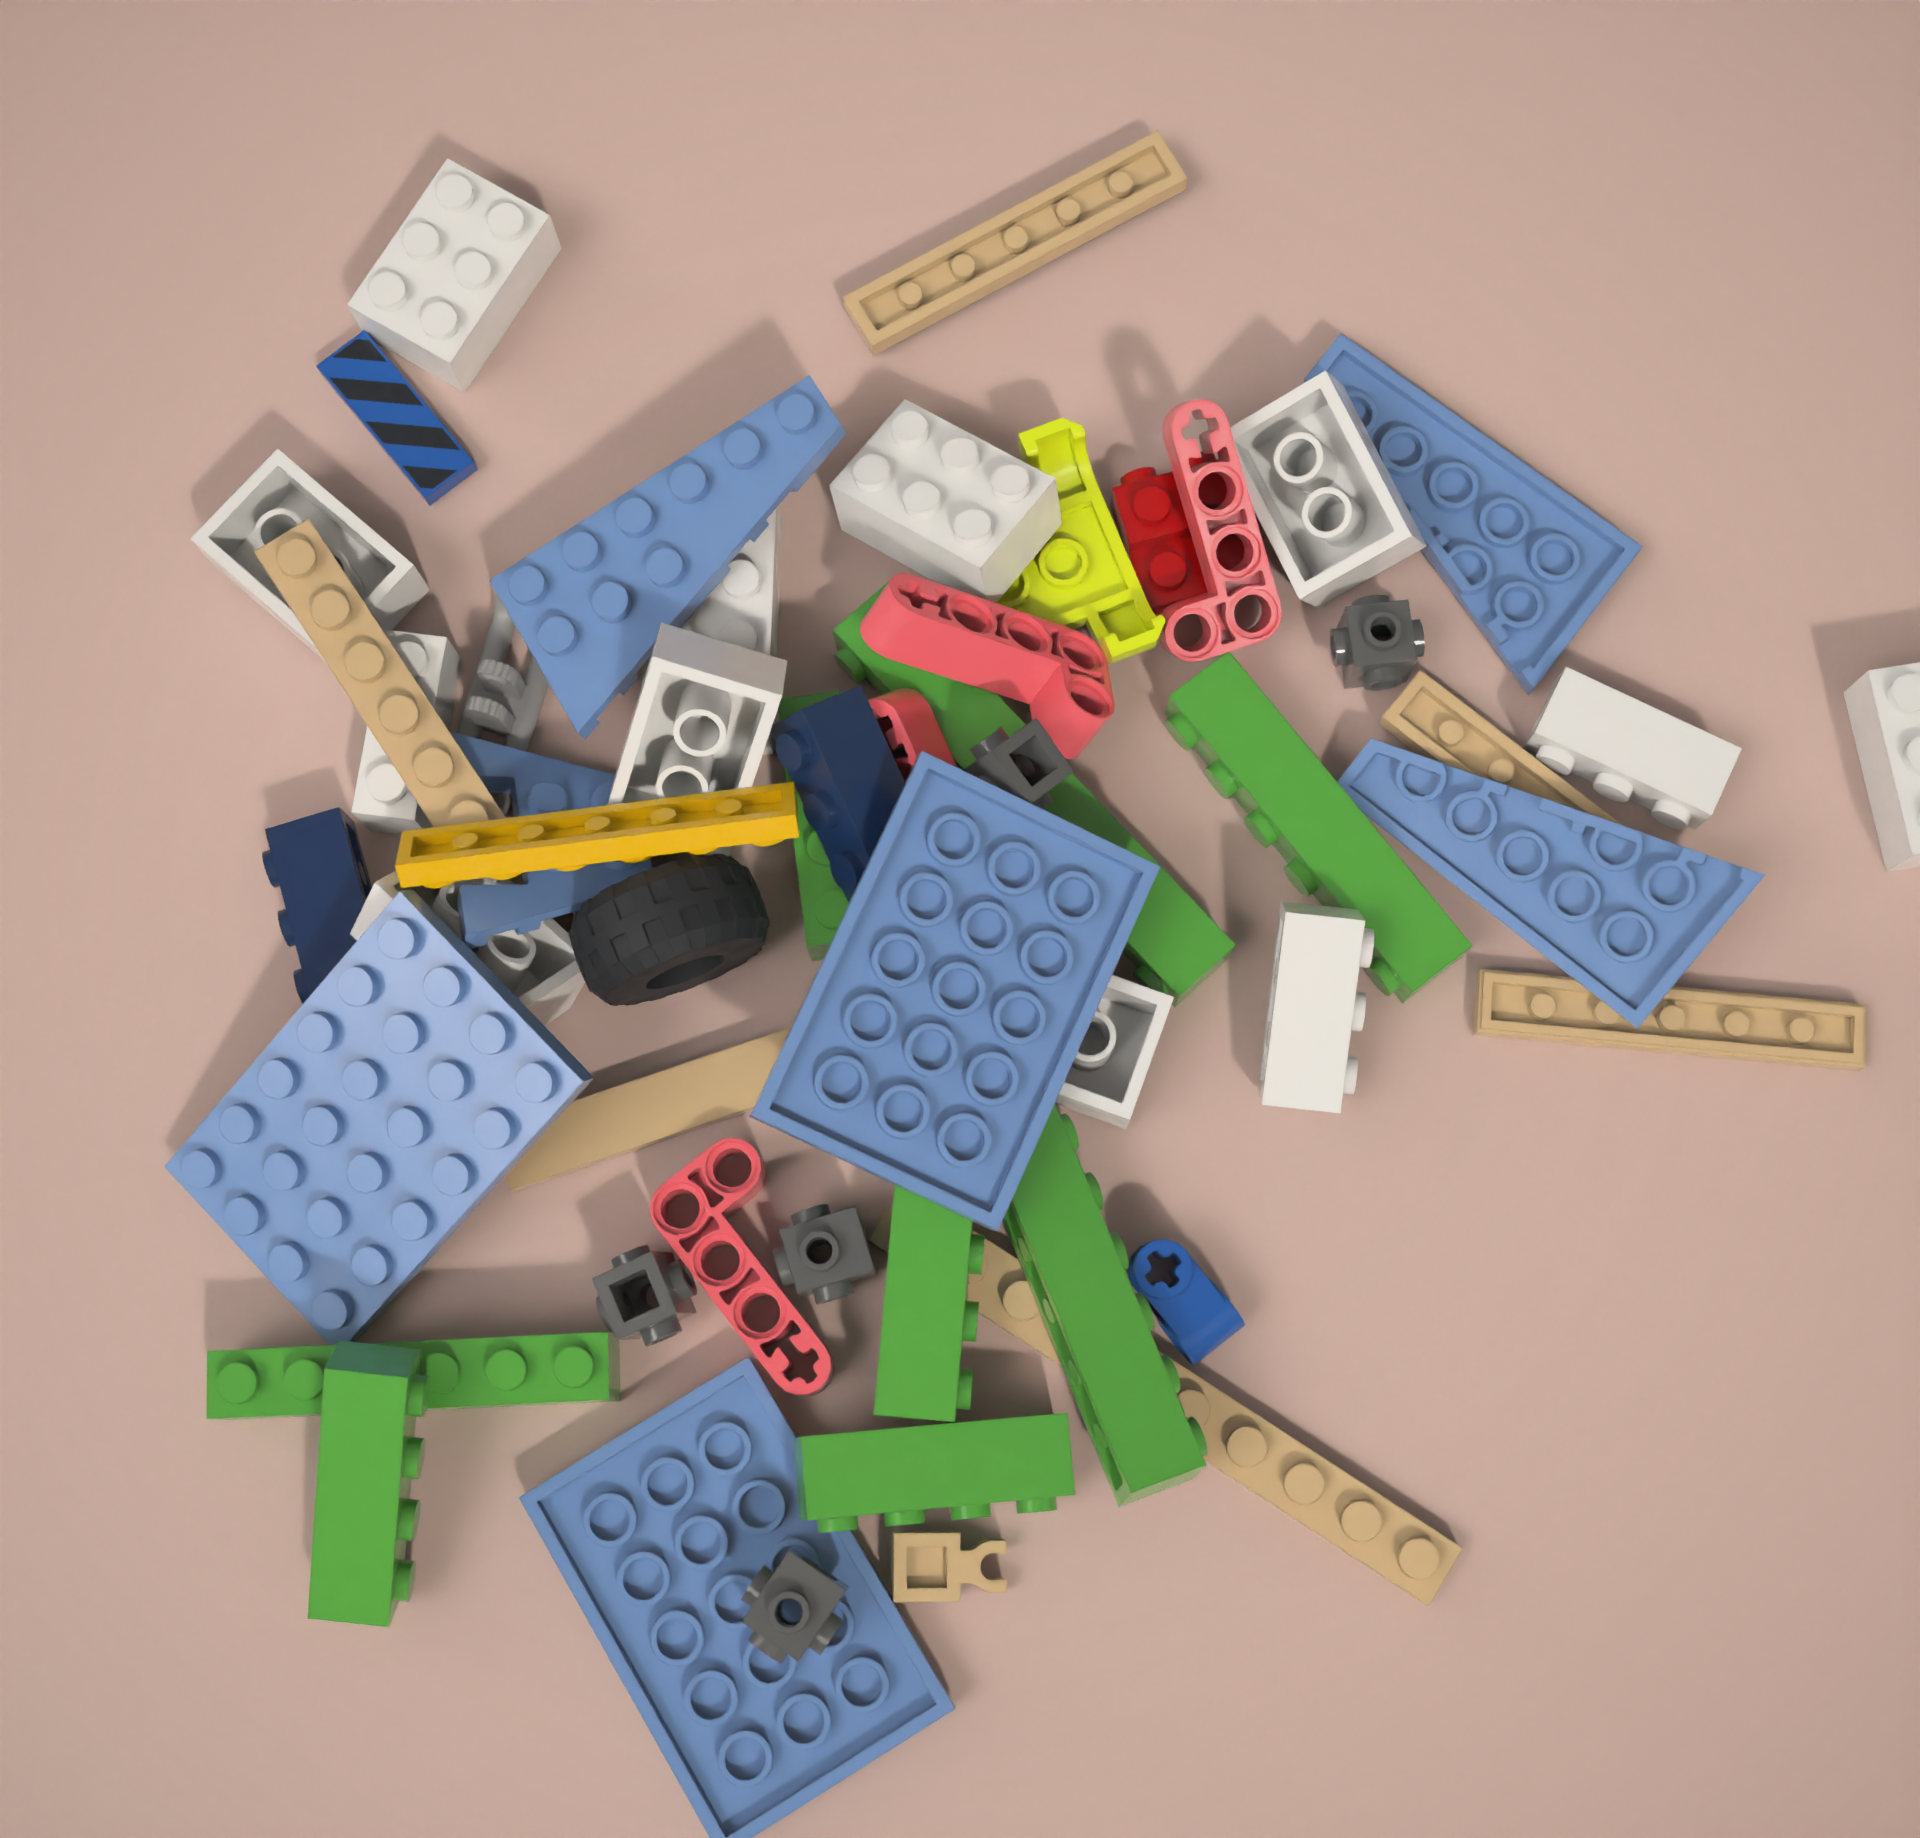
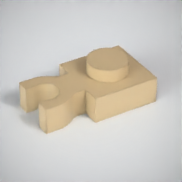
[891,1531,1007,1603]

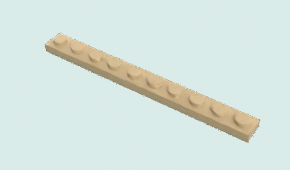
[868,1201,1463,1606]

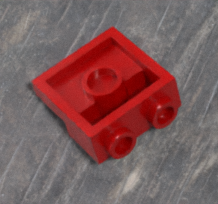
[1110,451,1244,615]

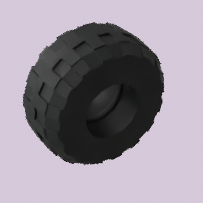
[569,853,770,1006]

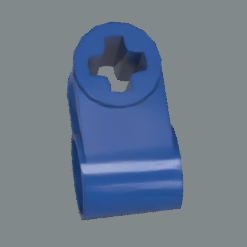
[1128,1239,1245,1366]

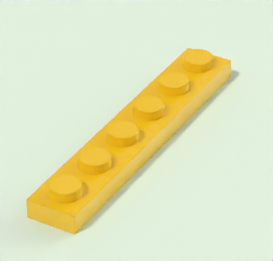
[395,782,799,888]

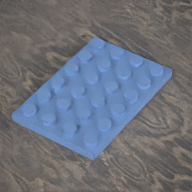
[749,751,1160,1231]
[164,889,594,1345]
[519,1356,956,1838]

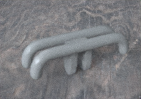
[456,586,549,816]

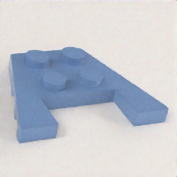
[450,732,652,948]

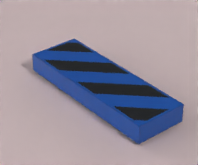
[316,330,478,506]

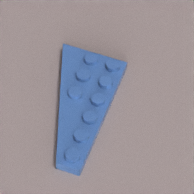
[1303,333,1643,695]
[489,375,846,740]

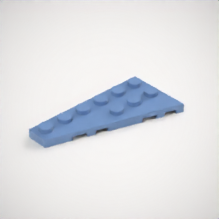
[1337,738,1765,1029]

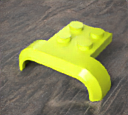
[997,418,1166,664]

